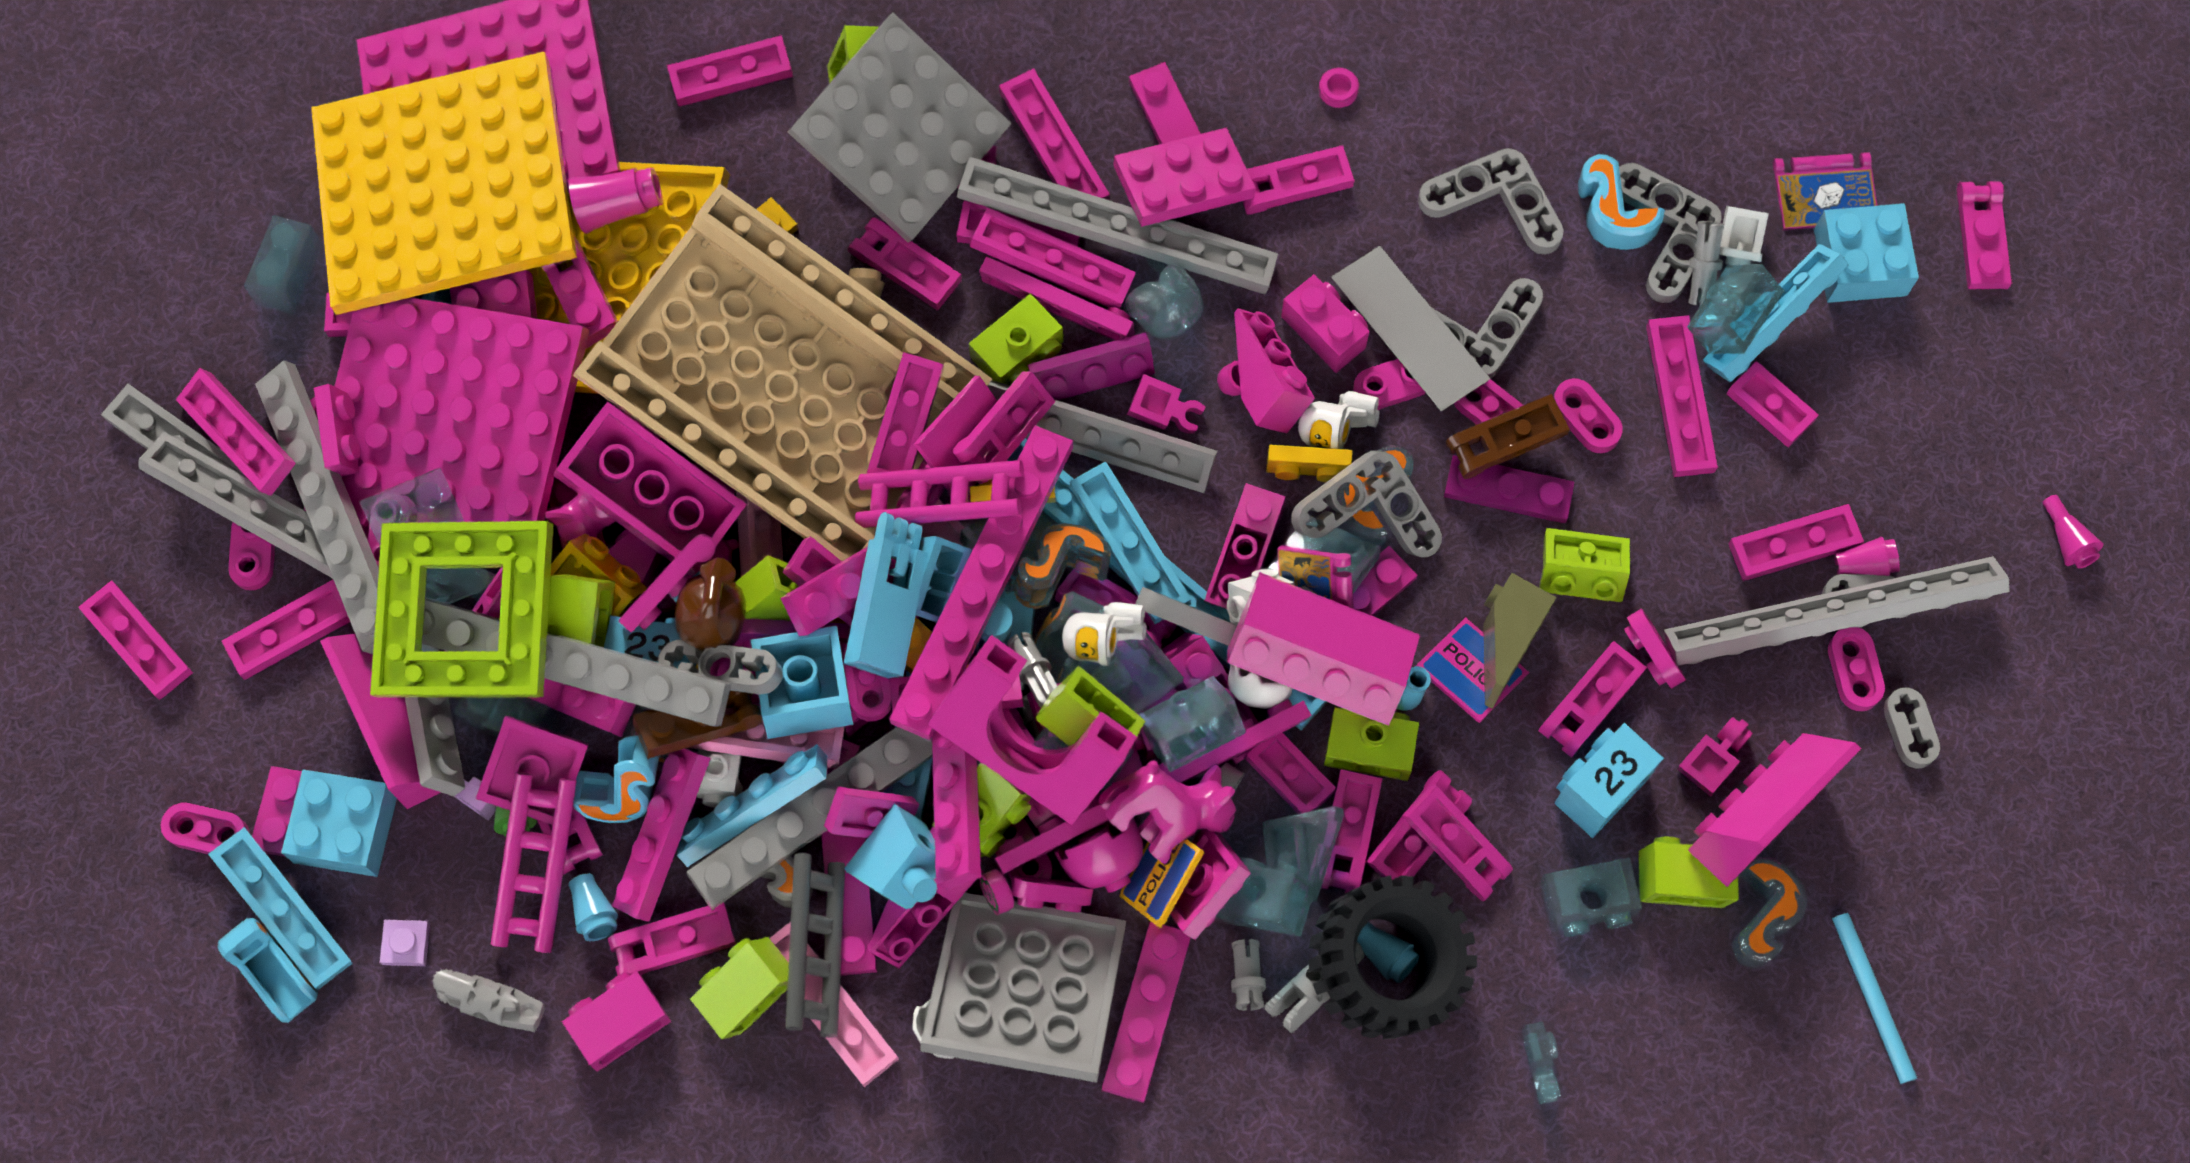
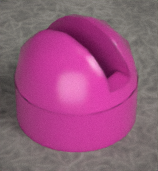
[1217,361,1241,396]

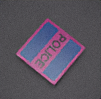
[1416,617,1530,723]

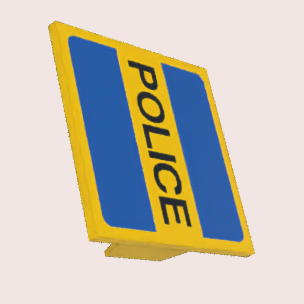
[1120,839,1204,928]

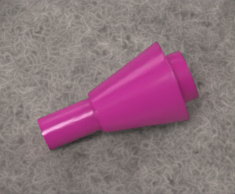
[2042,495,2104,568]

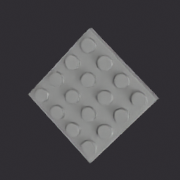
[787,13,1011,242]
[920,893,1126,1082]

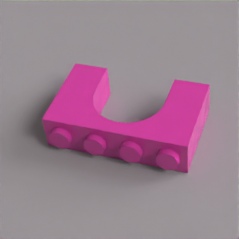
[927,635,1137,825]

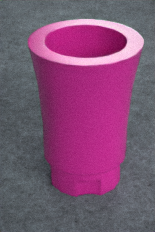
[569,168,663,234]

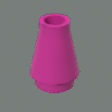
[1834,537,1900,576]

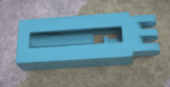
[843,512,928,679]

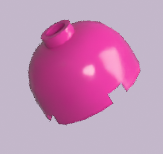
[1055,817,1143,893]

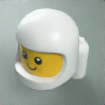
[1298,391,1380,449]
[1062,602,1146,666]

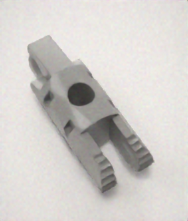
[1264,942,1364,1033]
[432,969,545,1032]

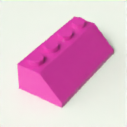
[553,401,747,577]
[1227,572,1420,726]
[320,634,441,809]
[1688,733,1862,887]

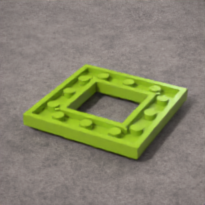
[370,521,553,698]

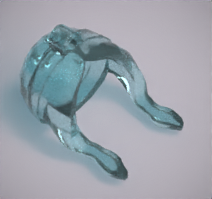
[1122,258,1204,341]

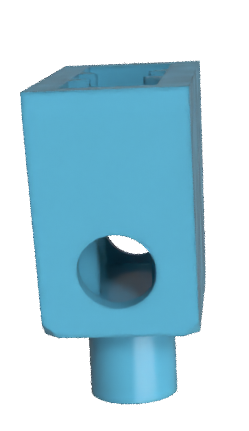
[916,536,973,623]
[844,803,937,910]

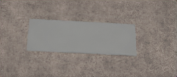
[1331,246,1490,411]

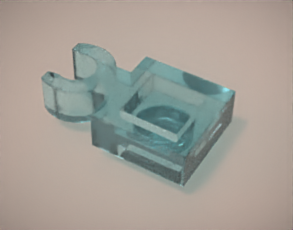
[1521,1021,1561,1104]

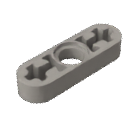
[1135,587,1237,646]
[658,640,783,694]

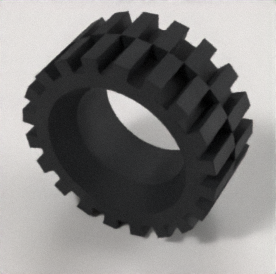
[1308,875,1477,1040]

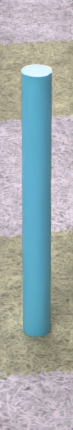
[1832,913,1917,1084]

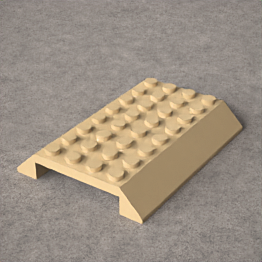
[573,184,992,561]

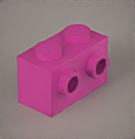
[1281,275,1369,373]
[562,971,672,1072]

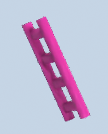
[855,460,1024,528]
[490,772,577,953]

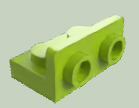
[1539,528,1630,602]

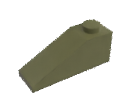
[1483,573,1557,709]

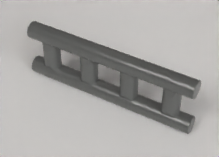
[785,853,845,1038]

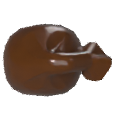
[675,557,746,651]

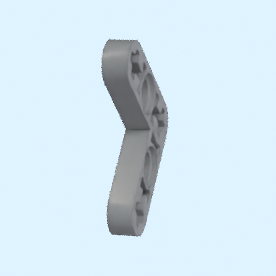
[1418,148,1564,254]
[1619,163,1722,303]
[1432,278,1543,379]
[1291,451,1442,557]

